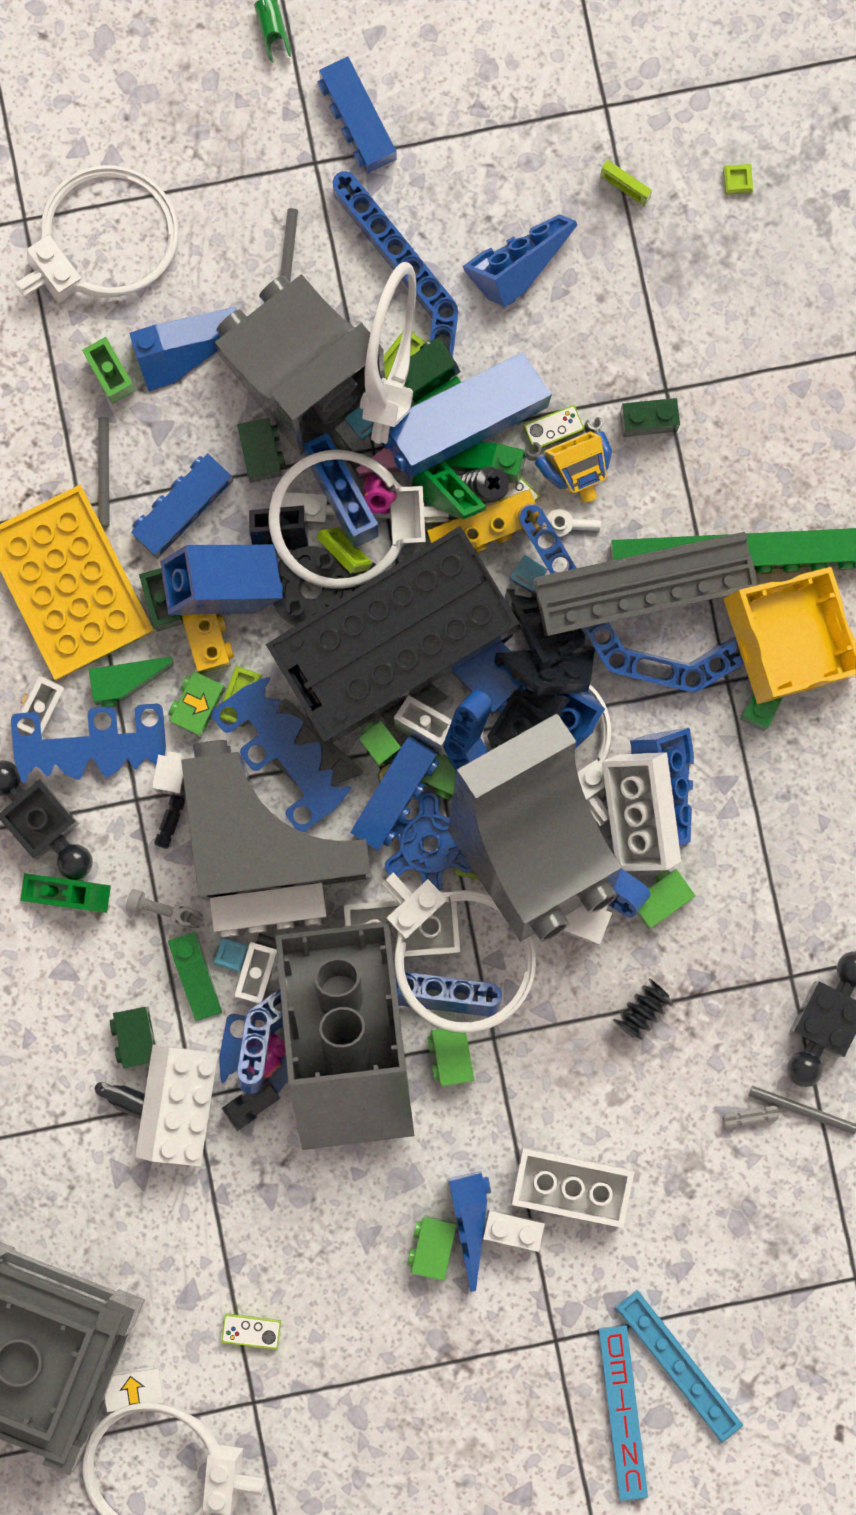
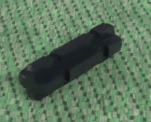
[154,795,185,849]

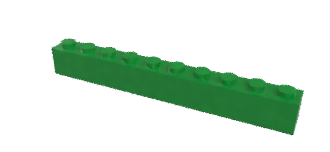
[610,528,856,574]

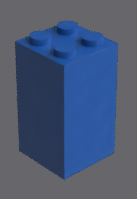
[160,545,283,615]

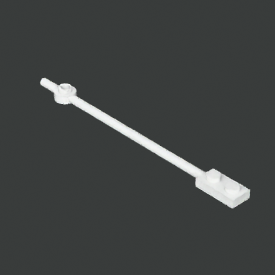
[272,492,601,538]

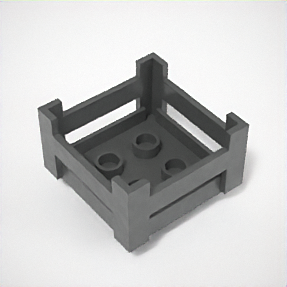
[0,1242,145,1475]

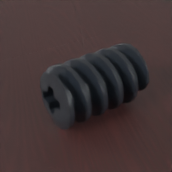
[458,466,509,503]
[613,978,673,1040]

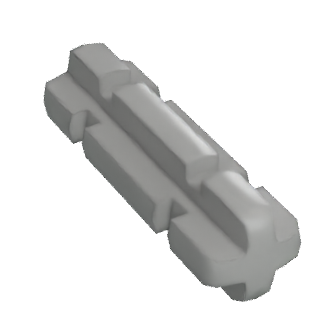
[723,1105,779,1128]

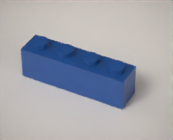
[317,56,397,173]
[303,433,379,548]
[131,453,233,559]
[350,735,440,850]

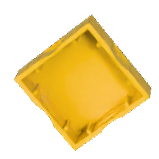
[723,567,856,704]

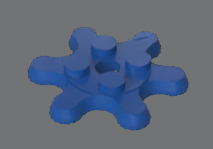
[385,792,473,891]

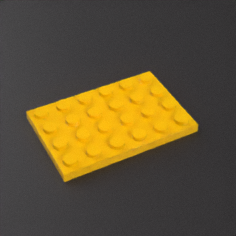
[0,484,155,681]

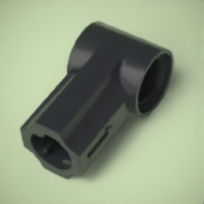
[221,1079,281,1131]

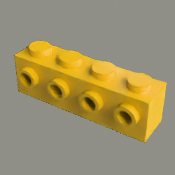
[427,488,539,552]
[182,614,234,674]

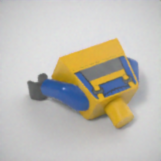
[524,417,612,502]

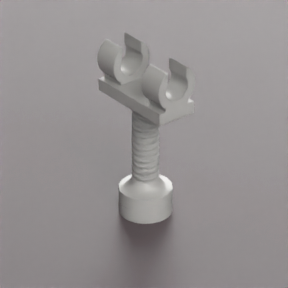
[126,889,203,929]

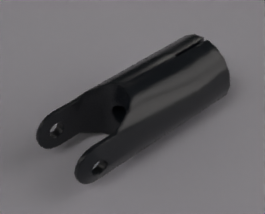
[95,1082,145,1119]

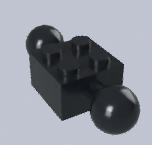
[0,760,93,880]
[787,951,856,1087]

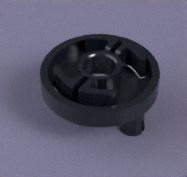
[273,546,353,627]

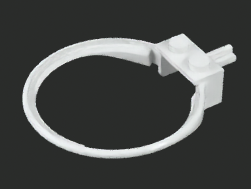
[15,165,178,304]
[360,262,416,444]
[269,450,449,589]
[481,684,612,827]
[381,872,536,1033]
[82,1403,266,1515]

